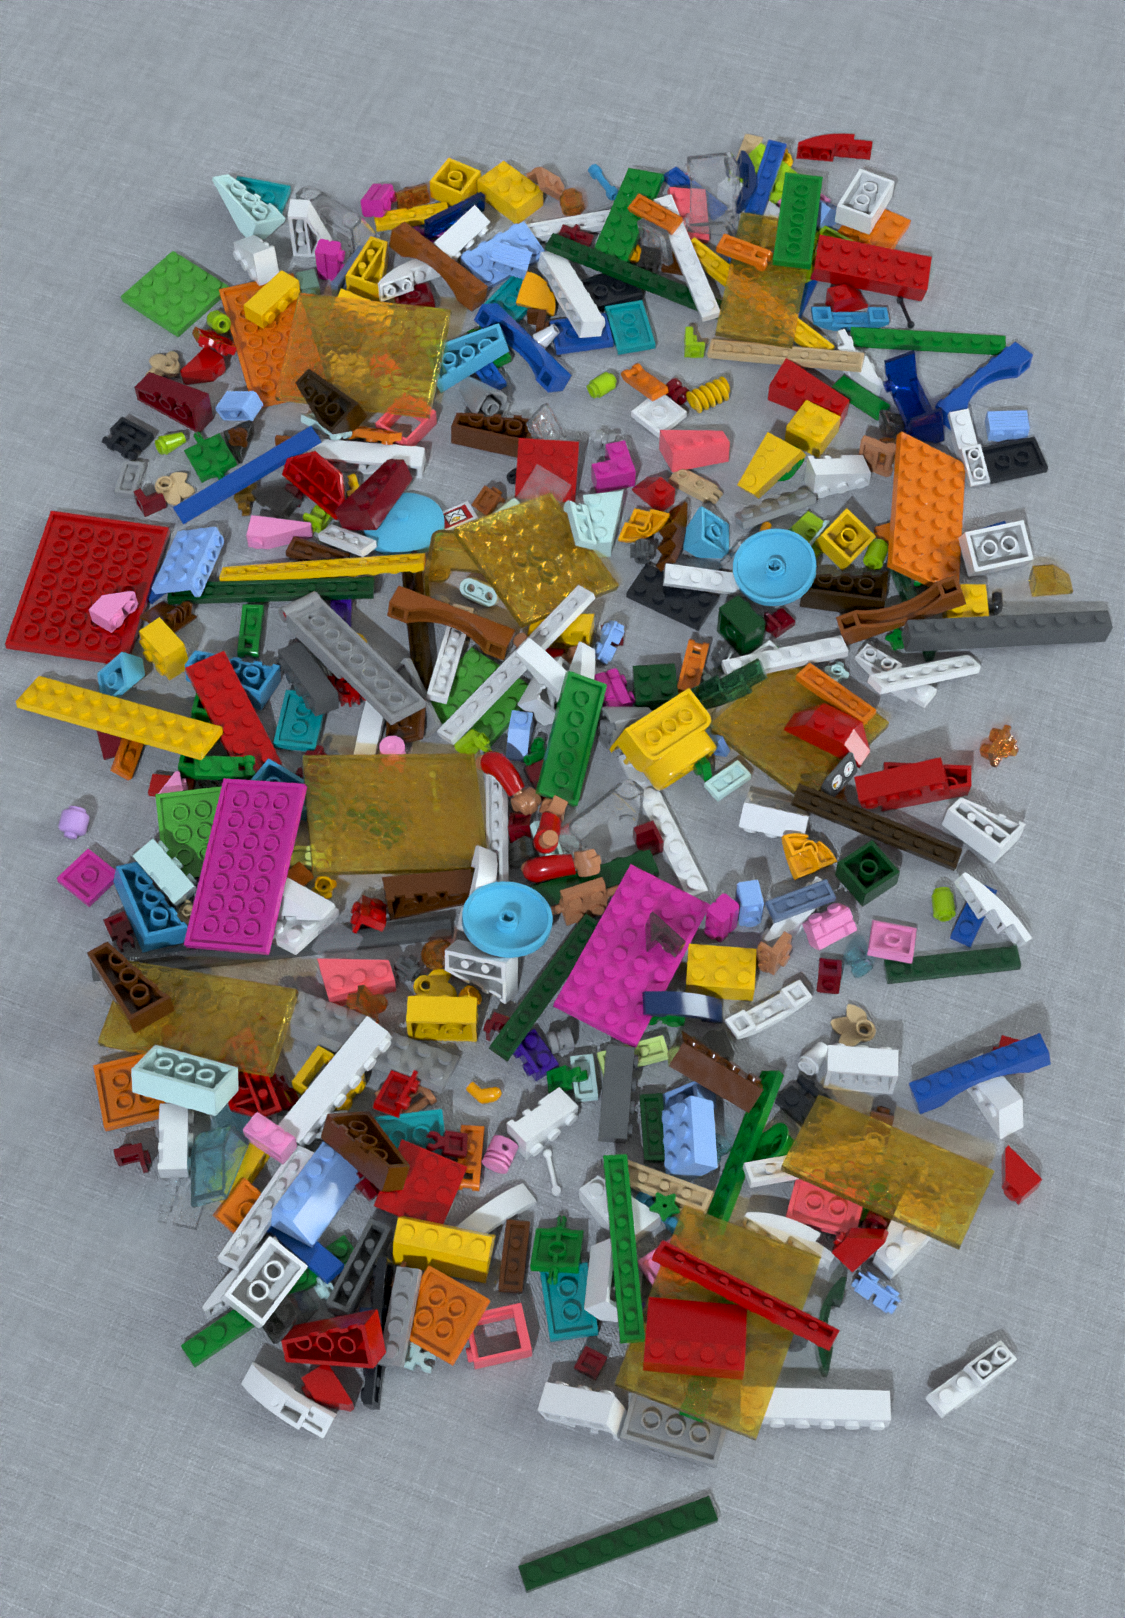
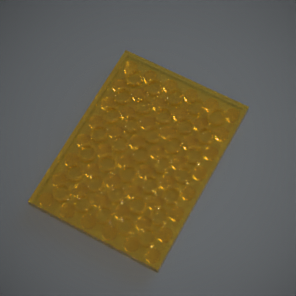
[275,293,452,419]
[302,753,487,876]
[615,1206,821,1441]

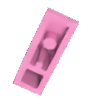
[246,515,313,549]

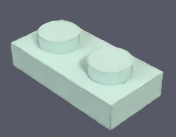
[704,760,751,802]
[570,1054,598,1102]

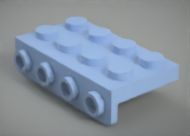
[460,221,545,291]
[151,527,224,597]

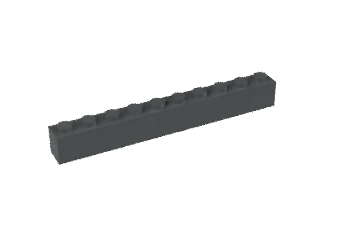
[901,610,1113,652]

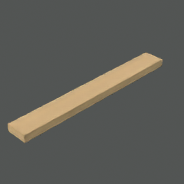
[707,339,865,372]

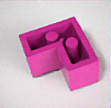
[591,440,636,494]

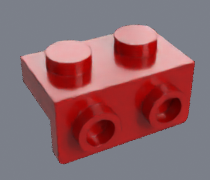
[350,895,387,934]
[373,1070,420,1118]

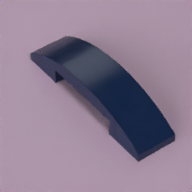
[735,150,756,214]
[642,991,723,1024]

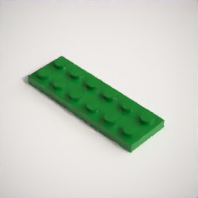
[594,168,664,263]
[772,172,823,270]
[535,671,607,807]

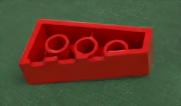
[768,358,850,428]
[854,757,951,809]
[881,762,972,812]
[281,1309,386,1369]

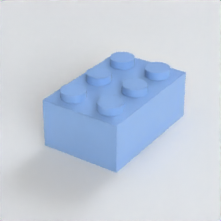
[662,1096,718,1182]

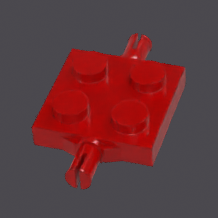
[192,327,237,356]

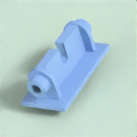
[593,620,625,665]
[851,1271,902,1314]

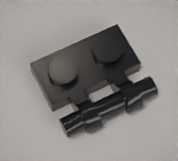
[102,417,154,461]
[775,1075,836,1134]

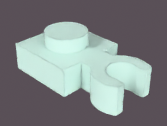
[404,1341,437,1373]

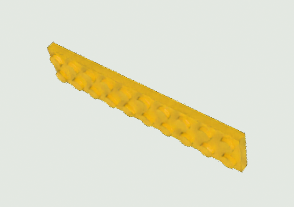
[16,676,223,760]

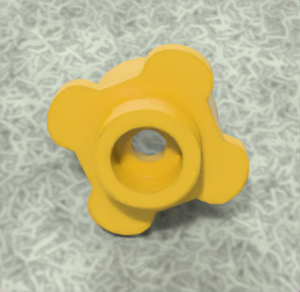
[311,876,337,899]

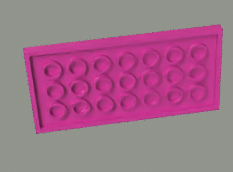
[184,779,307,955]
[553,864,710,1049]

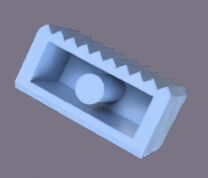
[488,241,533,279]
[215,391,263,421]
[985,410,1030,442]
[735,880,764,927]

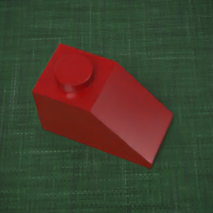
[825,284,868,312]
[180,348,226,385]
[632,477,675,512]
[1001,1145,1043,1205]
[831,1228,889,1273]
[301,1365,354,1412]

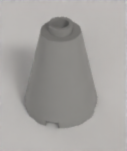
[459,377,509,417]
[596,706,652,749]

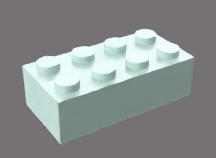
[131,1045,238,1116]

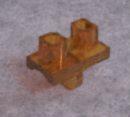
[394,183,430,210]
[980,724,1019,768]
[346,985,388,1024]

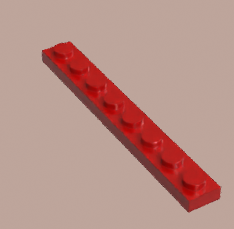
[651,1240,840,1351]

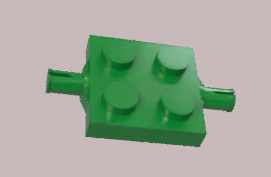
[184,432,237,483]
[530,1216,584,1285]

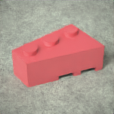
[659,430,730,472]
[317,958,396,1006]

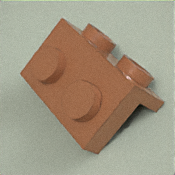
[526,167,565,201]
[756,931,793,975]

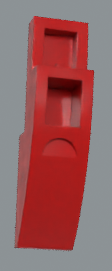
[796,133,873,162]

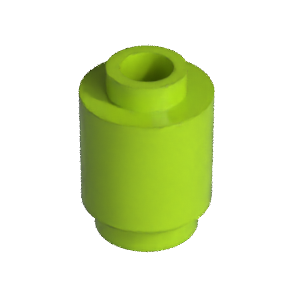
[207,310,231,334]
[586,372,617,399]
[863,539,888,570]
[931,887,956,922]

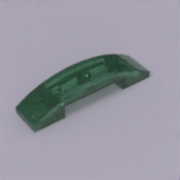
[815,1276,847,1378]

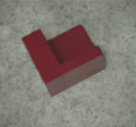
[133,488,167,517]
[633,821,664,856]

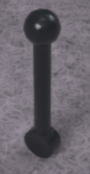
[897,296,915,329]

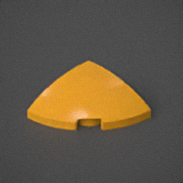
[516,271,556,316]
[618,508,670,543]
[781,833,837,880]

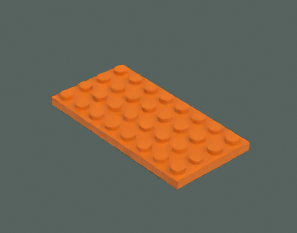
[219,273,327,408]
[887,432,965,587]

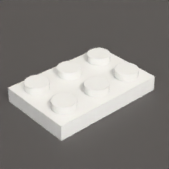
[272,907,340,955]

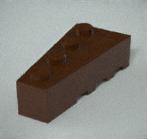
[451,413,539,458]
[87,942,175,1033]
[667,1031,763,1113]
[321,1111,410,1192]

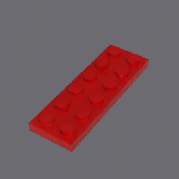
[185,651,282,773]

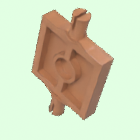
[550,877,619,926]

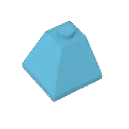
[683,506,729,558]
[97,652,145,698]

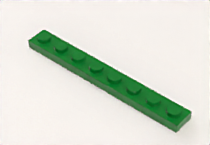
[850,327,1006,355]
[699,1070,784,1241]
[603,1154,645,1344]
[181,1235,354,1368]

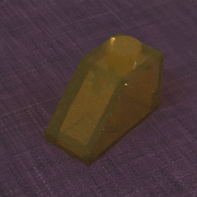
[1028,564,1073,597]

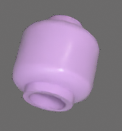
[58,806,90,839]

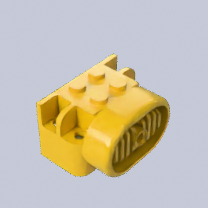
[609,688,717,791]

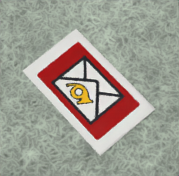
[443,501,478,532]

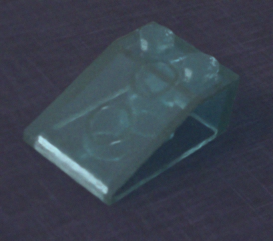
[191,1124,250,1208]

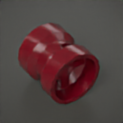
[666,378,690,406]

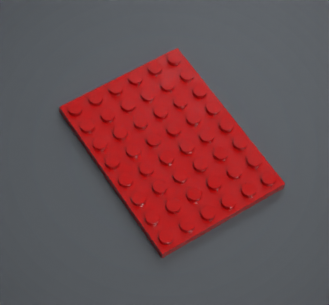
[5,511,170,664]

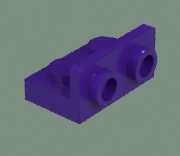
[513,1029,559,1082]

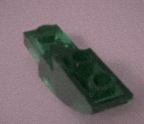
[691,658,768,710]

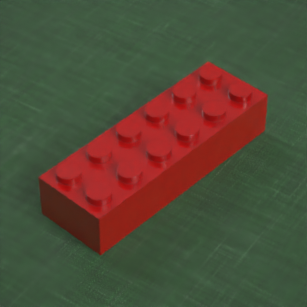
[810,235,932,302]

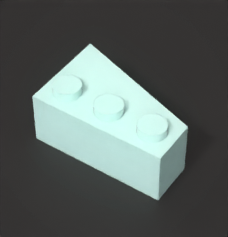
[583,491,623,559]
[133,839,198,908]

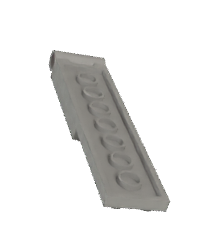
[278,591,426,725]
[254,985,460,1094]

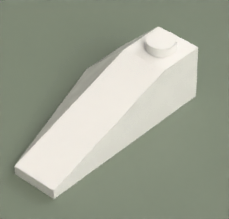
[277,877,335,920]

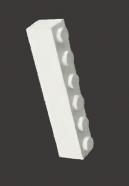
[537,251,605,338]
[303,439,426,479]
[278,1016,392,1147]
[739,1387,891,1430]

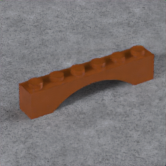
[389,222,488,312]
[836,575,966,646]
[387,586,515,660]

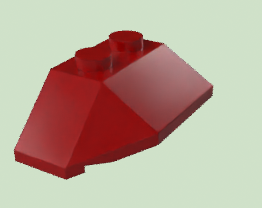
[282,451,345,520]
[784,703,870,769]
[220,1031,282,1117]

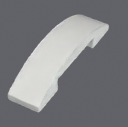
[457,845,497,932]
[724,980,812,1039]
[457,1183,537,1234]

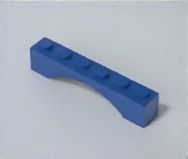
[474,303,572,393]
[934,342,1033,430]
[909,1033,1051,1114]

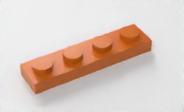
[795,663,876,726]

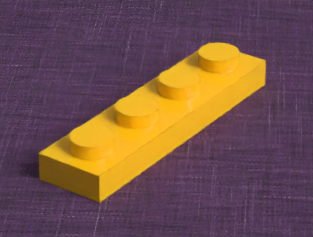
[373,202,450,232]

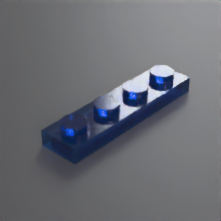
[424,192,485,239]

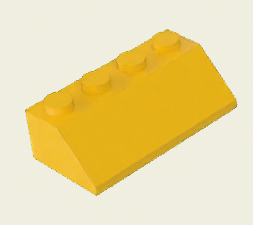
[392,1216,496,1283]

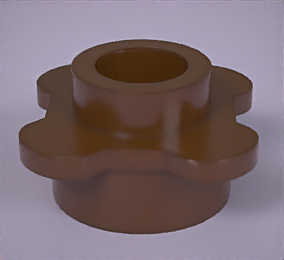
[228,427,248,448]

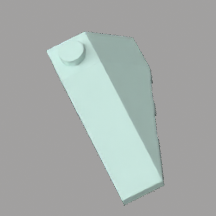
[212,174,286,240]

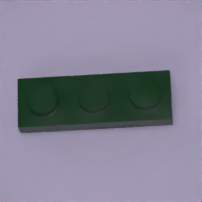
[639,1093,665,1163]

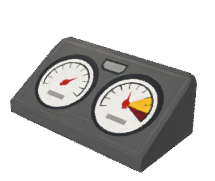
[820,752,857,797]

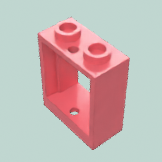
[375,393,437,446]
[465,1303,532,1369]

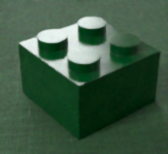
[717,595,765,656]
[632,663,678,711]
[835,840,900,907]

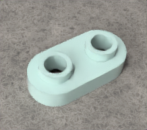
[460,577,500,607]

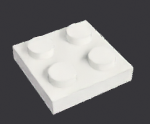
[631,395,687,438]

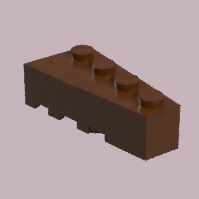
[382,869,473,921]

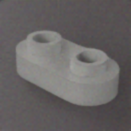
[719,540,744,572]

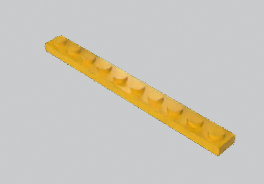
[691,237,835,350]
[219,553,426,581]

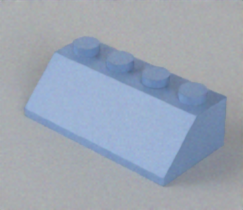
[271,1141,362,1247]

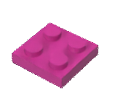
[56,849,115,907]

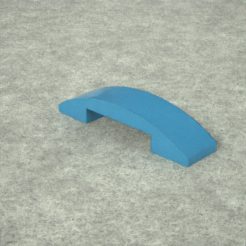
[811,307,889,332]

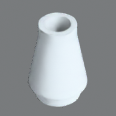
[533,324,560,349]
[798,1042,828,1075]

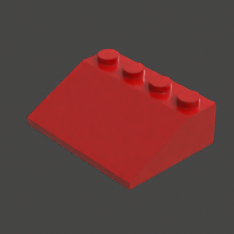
[643,1297,747,1380]

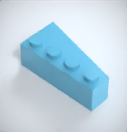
[426,323,509,393]

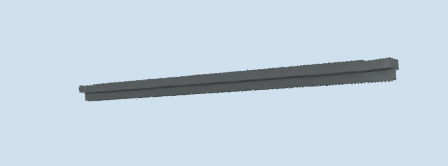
[90,915,452,982]

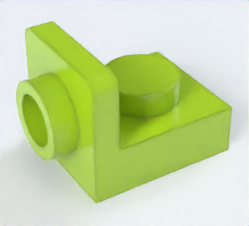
[684,327,705,358]
[303,505,333,533]
[454,729,492,758]

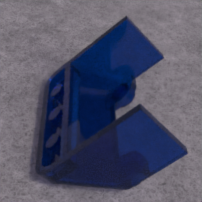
[883,350,944,444]

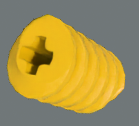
[686,376,730,414]

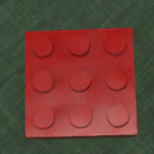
[515,438,579,502]
[374,1139,467,1224]

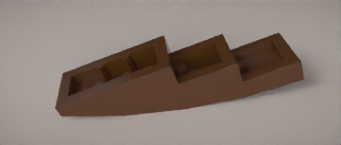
[656,501,688,571]

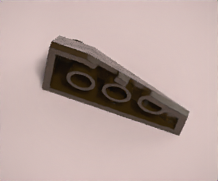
[295,368,368,434]

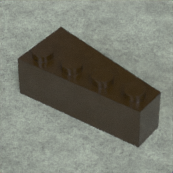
[799,571,889,613]

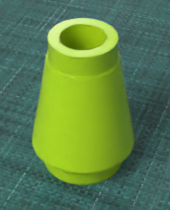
[155,432,186,455]

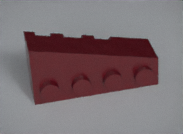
[134,372,214,433]
[334,459,413,530]

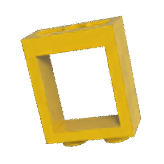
[292,1045,366,1112]

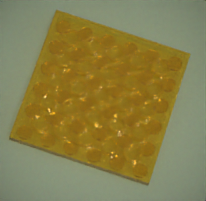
[452,493,619,628]
[708,665,889,794]

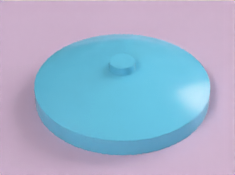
[364,493,445,556]
[733,529,817,606]
[462,881,553,958]

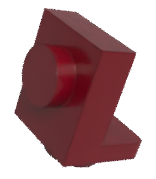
[113,1143,151,1173]

